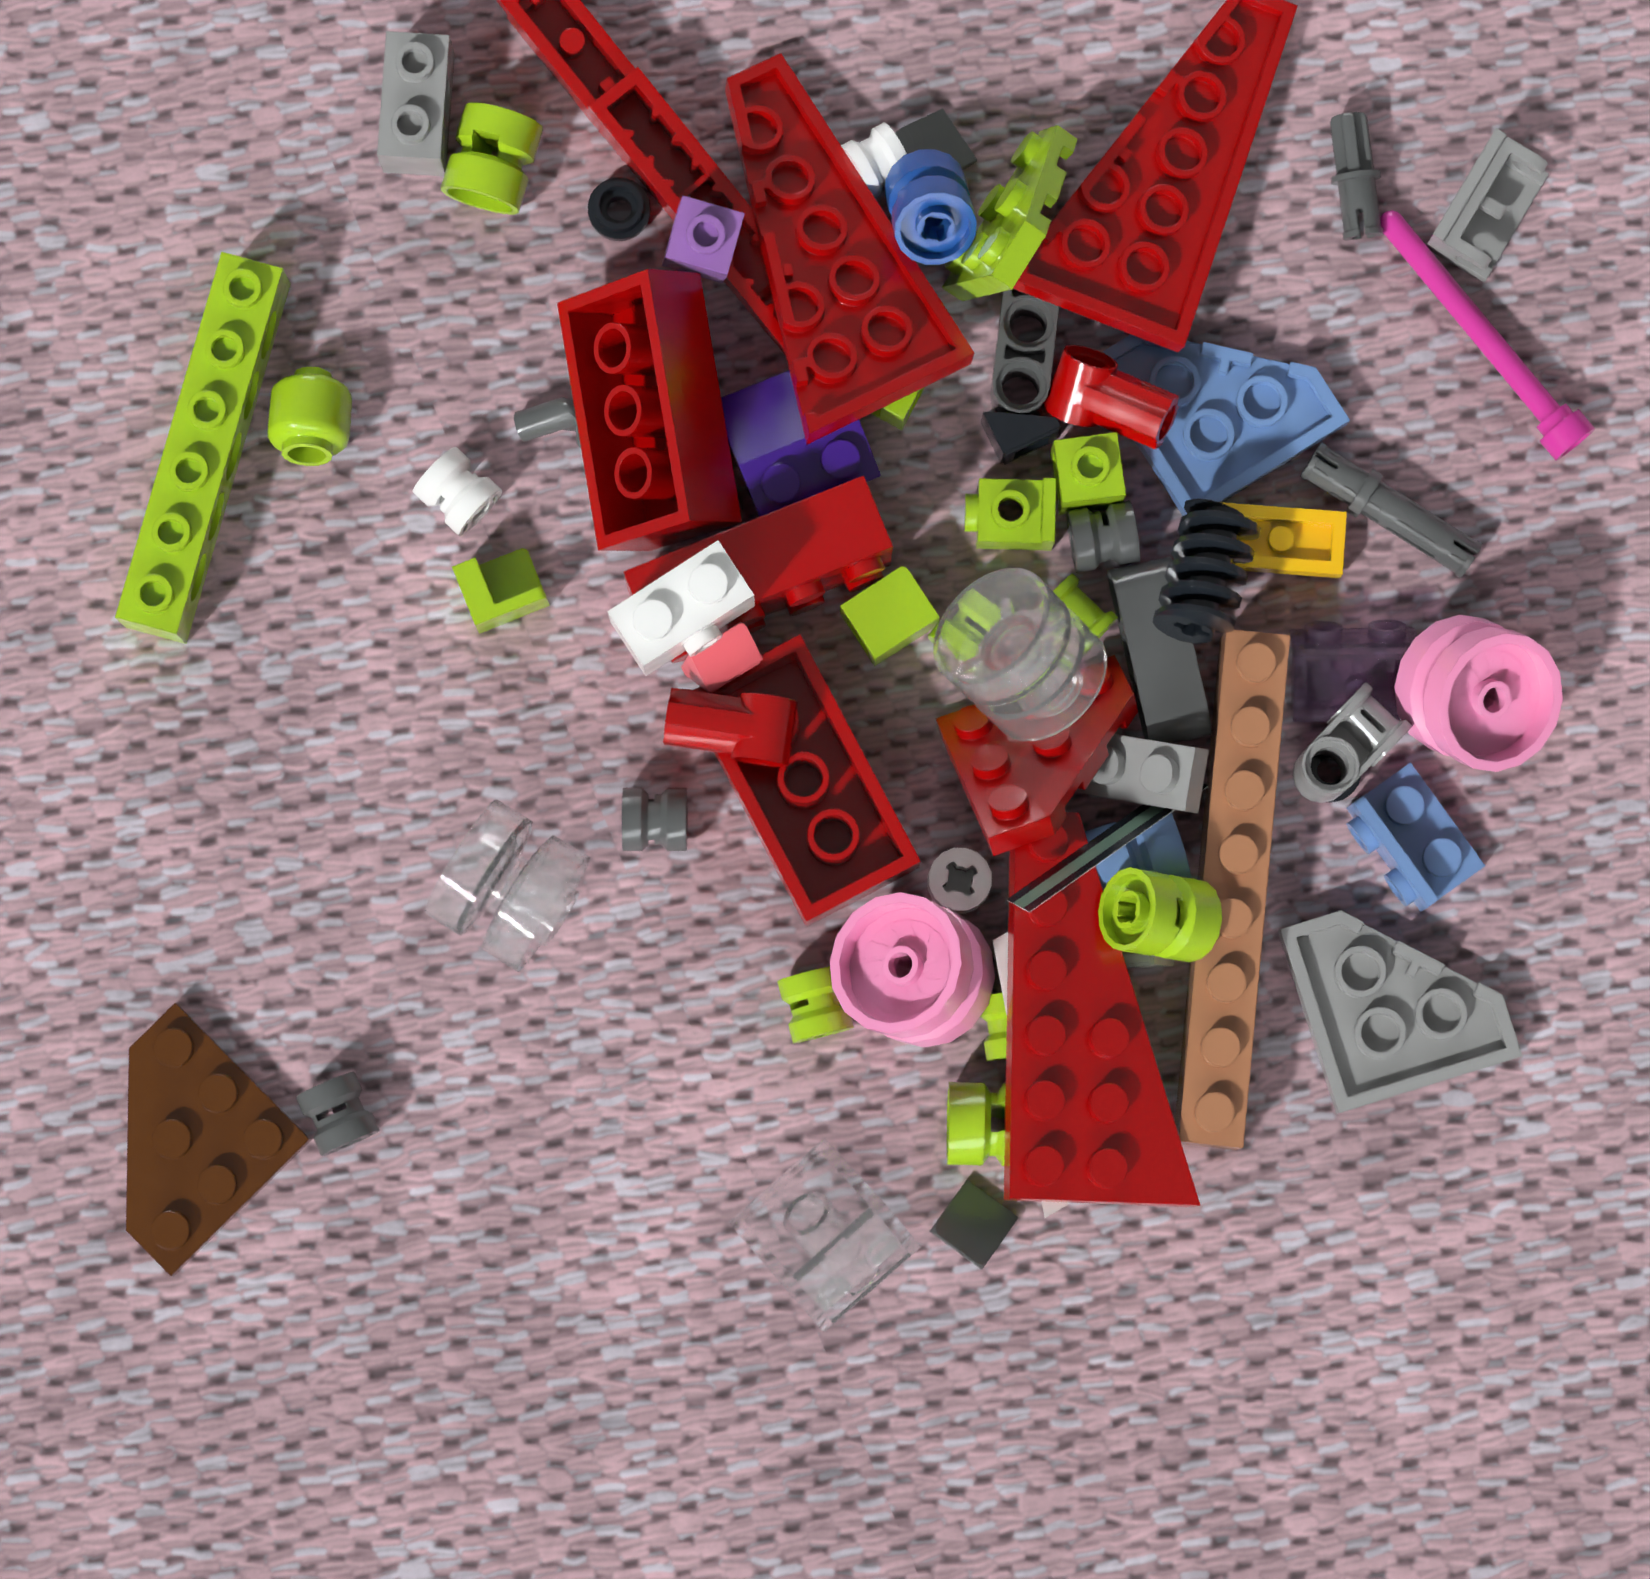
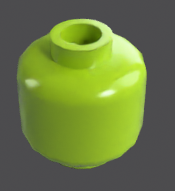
[267,367,352,466]

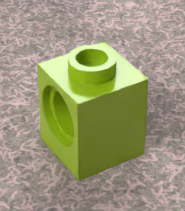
[1050,432,1126,515]

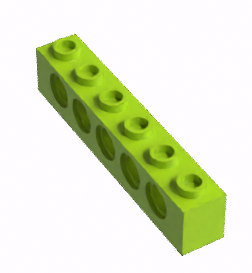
[115,252,291,644]

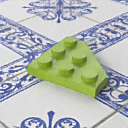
[941,125,1078,301]

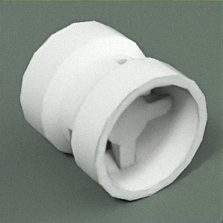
[413,447,502,536]

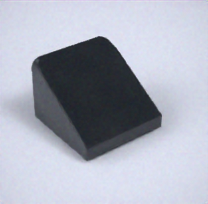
[981,411,1060,465]

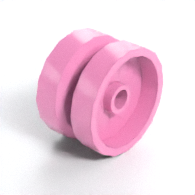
[1394,615,1563,772]
[830,892,995,1047]

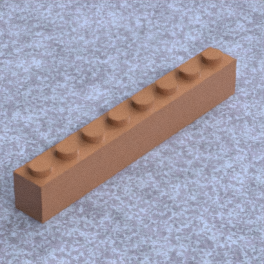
[1175,630,1290,1150]

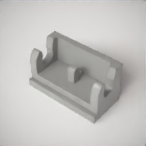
[1427,128,1549,282]

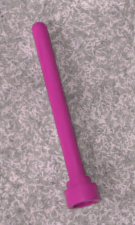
[1380,210,1595,461]

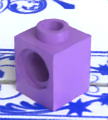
[662,196,745,283]

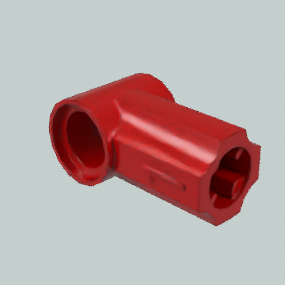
[1044,345,1179,449]
[663,688,798,767]

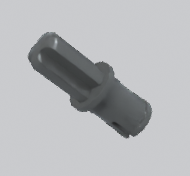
[1330,112,1384,240]

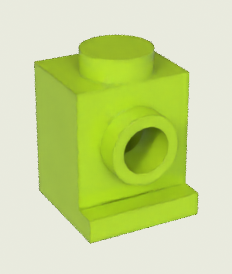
[964,478,1056,551]

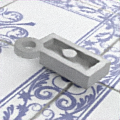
[1077,727,1209,813]

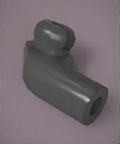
[514,397,581,448]

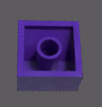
[721,370,881,517]

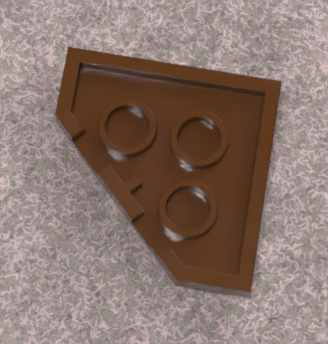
[126,1003,311,1276]

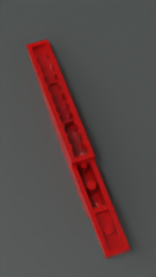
[496,0,786,355]

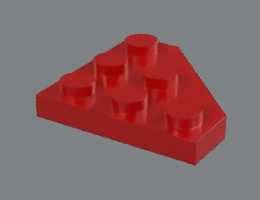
[935,655,1138,856]

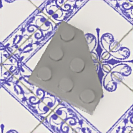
[1278,910,1523,1114]

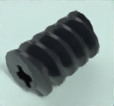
[1152,499,1261,644]

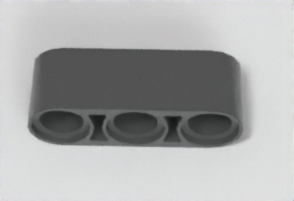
[990,289,1059,416]
[1108,556,1212,743]

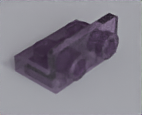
[1289,620,1418,722]

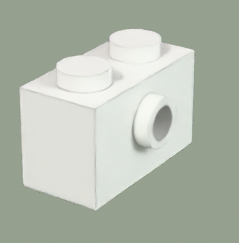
[607,540,755,676]

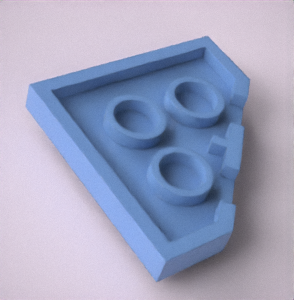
[1103,334,1350,516]

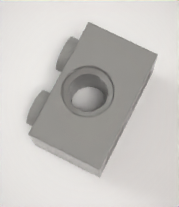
[377,31,455,176]

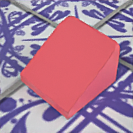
[681,622,763,693]

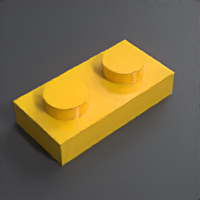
[1220,502,1347,578]

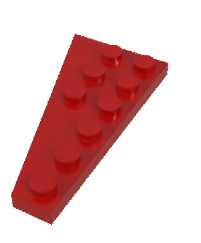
[1013,0,1298,352]
[725,53,974,445]
[1004,812,1200,1207]

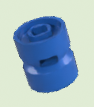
[885,149,977,265]

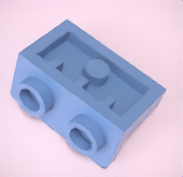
[1346,762,1485,912]

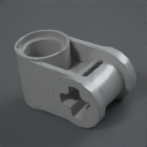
[1292,682,1412,803]

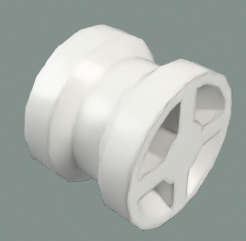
[841,122,907,198]
[927,848,992,914]

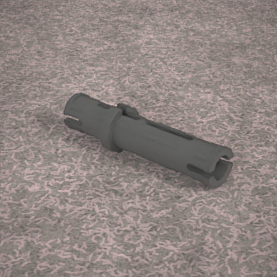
[1300,442,1483,578]

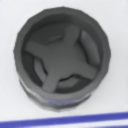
[1066,500,1140,573]
[622,788,688,851]
[296,1071,380,1156]

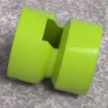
[441,102,543,215]
[1098,867,1222,962]
[946,1082,1006,1166]

